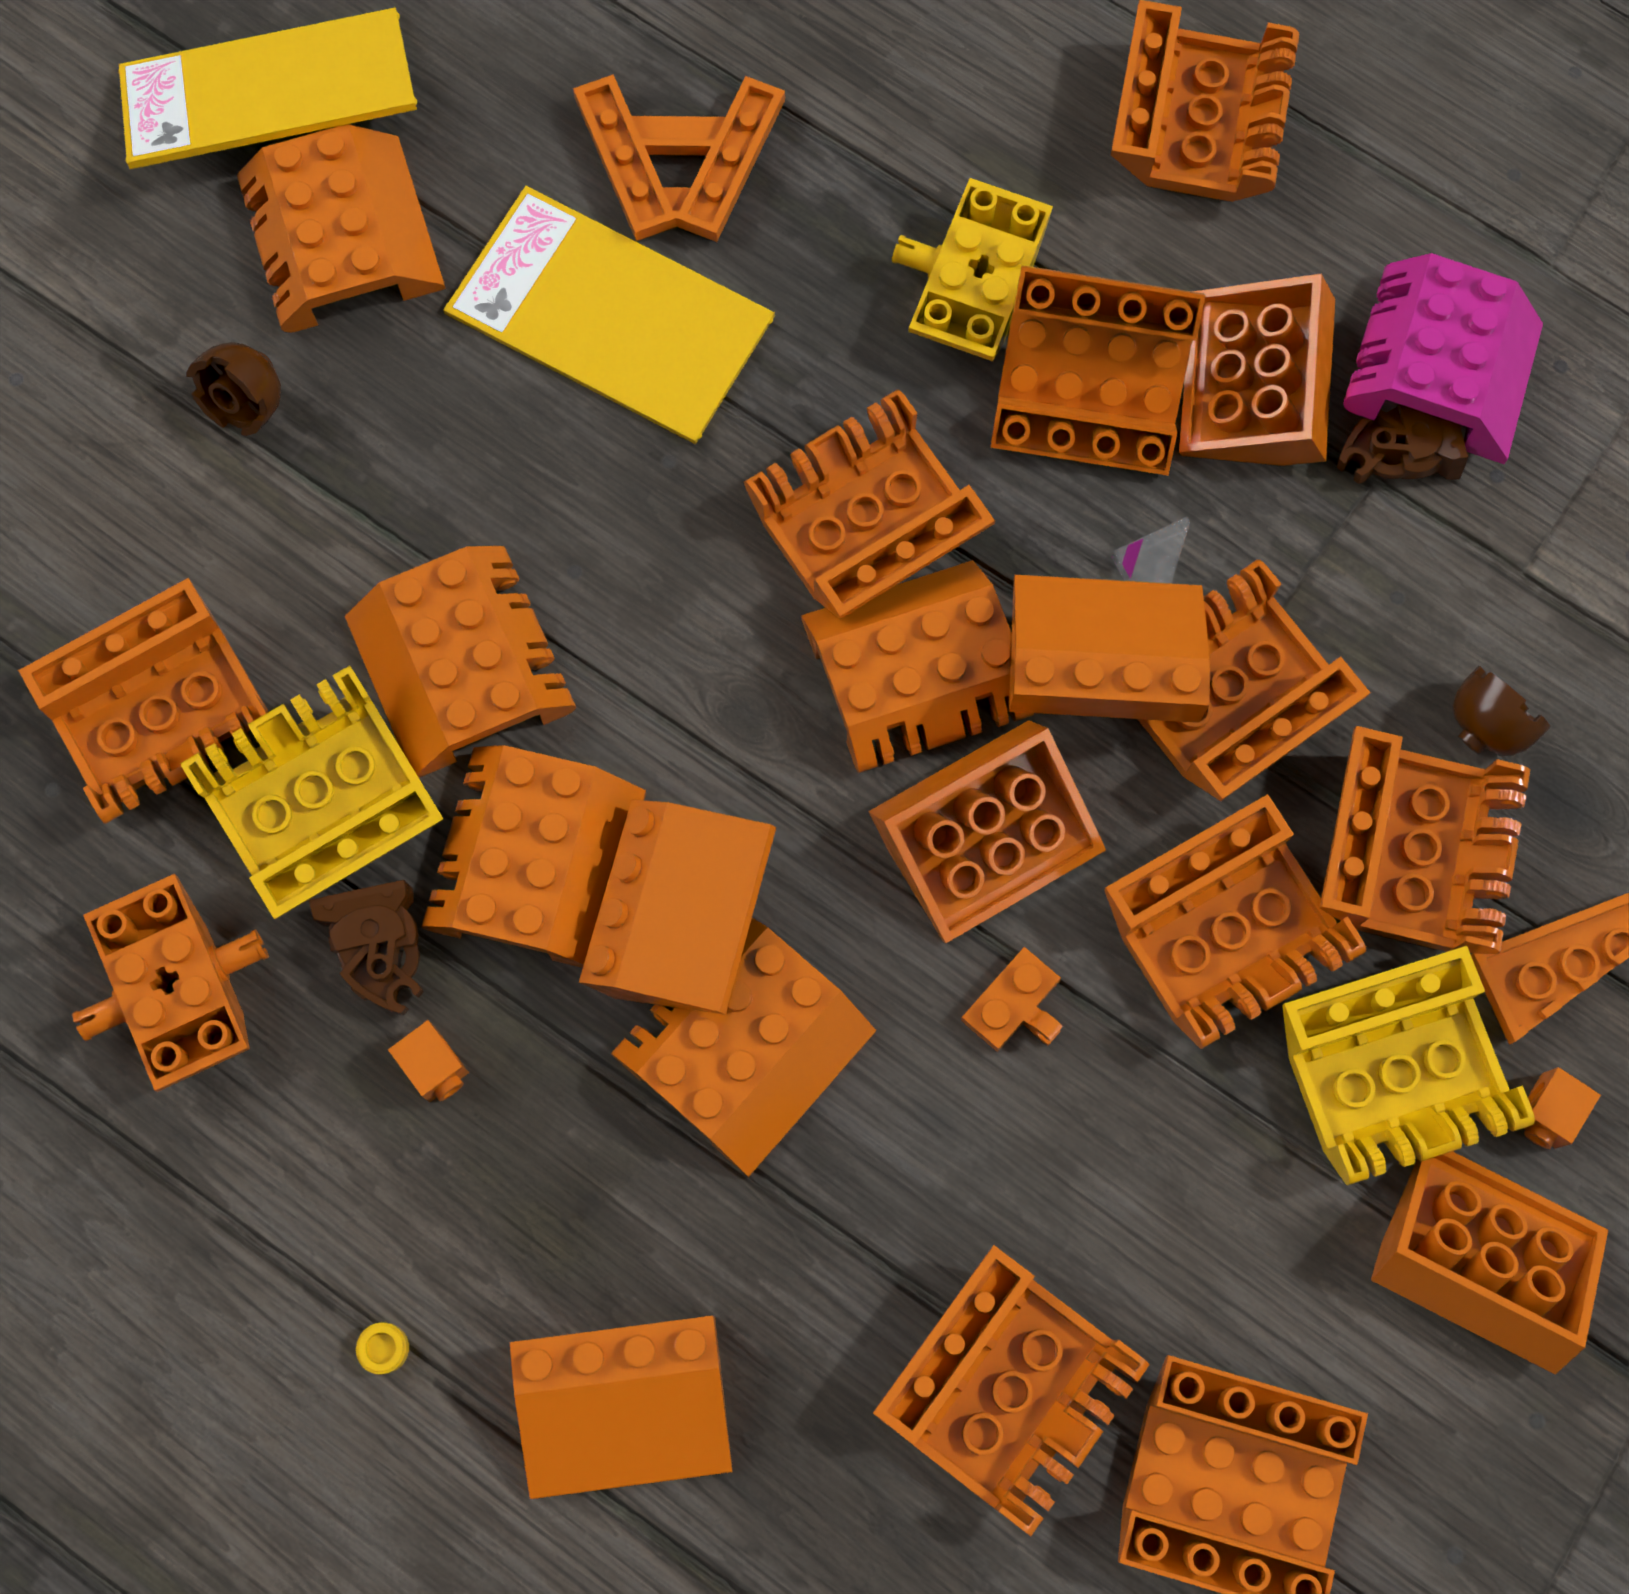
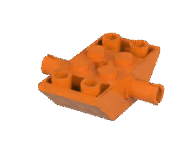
[72,874,269,1092]

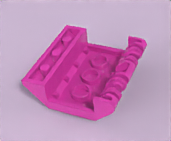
[1343,253,1543,465]

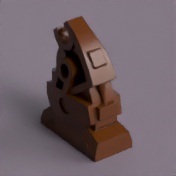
[1337,404,1468,484]
[309,880,424,1015]

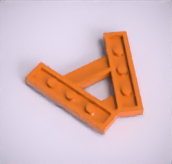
[573,74,785,242]

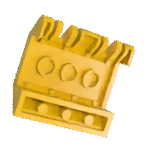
[180,665,444,920]
[1282,946,1535,1185]

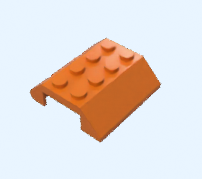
[1111,0,1299,202]
[237,124,446,333]
[744,389,995,619]
[345,546,576,778]
[1138,559,1371,801]
[801,560,1034,773]
[18,578,269,824]
[1320,726,1531,954]
[422,745,646,968]
[1104,794,1366,1049]
[611,918,876,1178]
[873,1245,1150,1537]

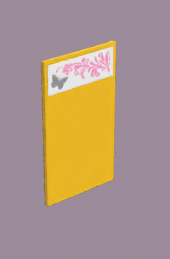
[118,7,417,169]
[443,186,775,445]

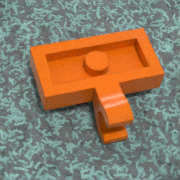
[961,947,1063,1052]

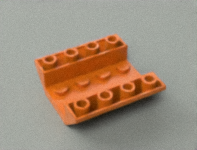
[990,265,1206,476]
[1118,1355,1368,1594]

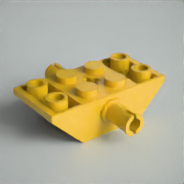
[892,178,1053,361]

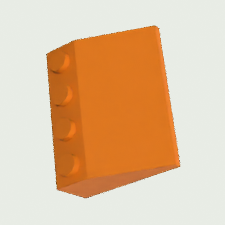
[1179,273,1336,466]
[1009,575,1210,723]
[868,720,1106,943]
[579,800,776,1015]
[1371,1151,1608,1375]
[509,1316,733,1499]

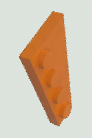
[1471,893,1629,1045]

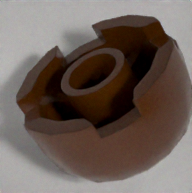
[186,342,281,436]
[1453,665,1550,756]

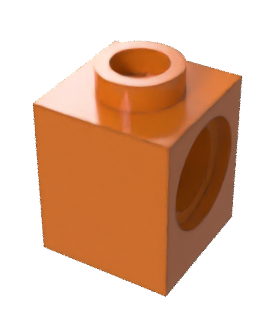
[388,1020,469,1102]
[1524,1067,1601,1149]

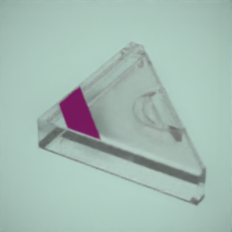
[1111,517,1190,583]

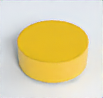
[356,1322,409,1374]

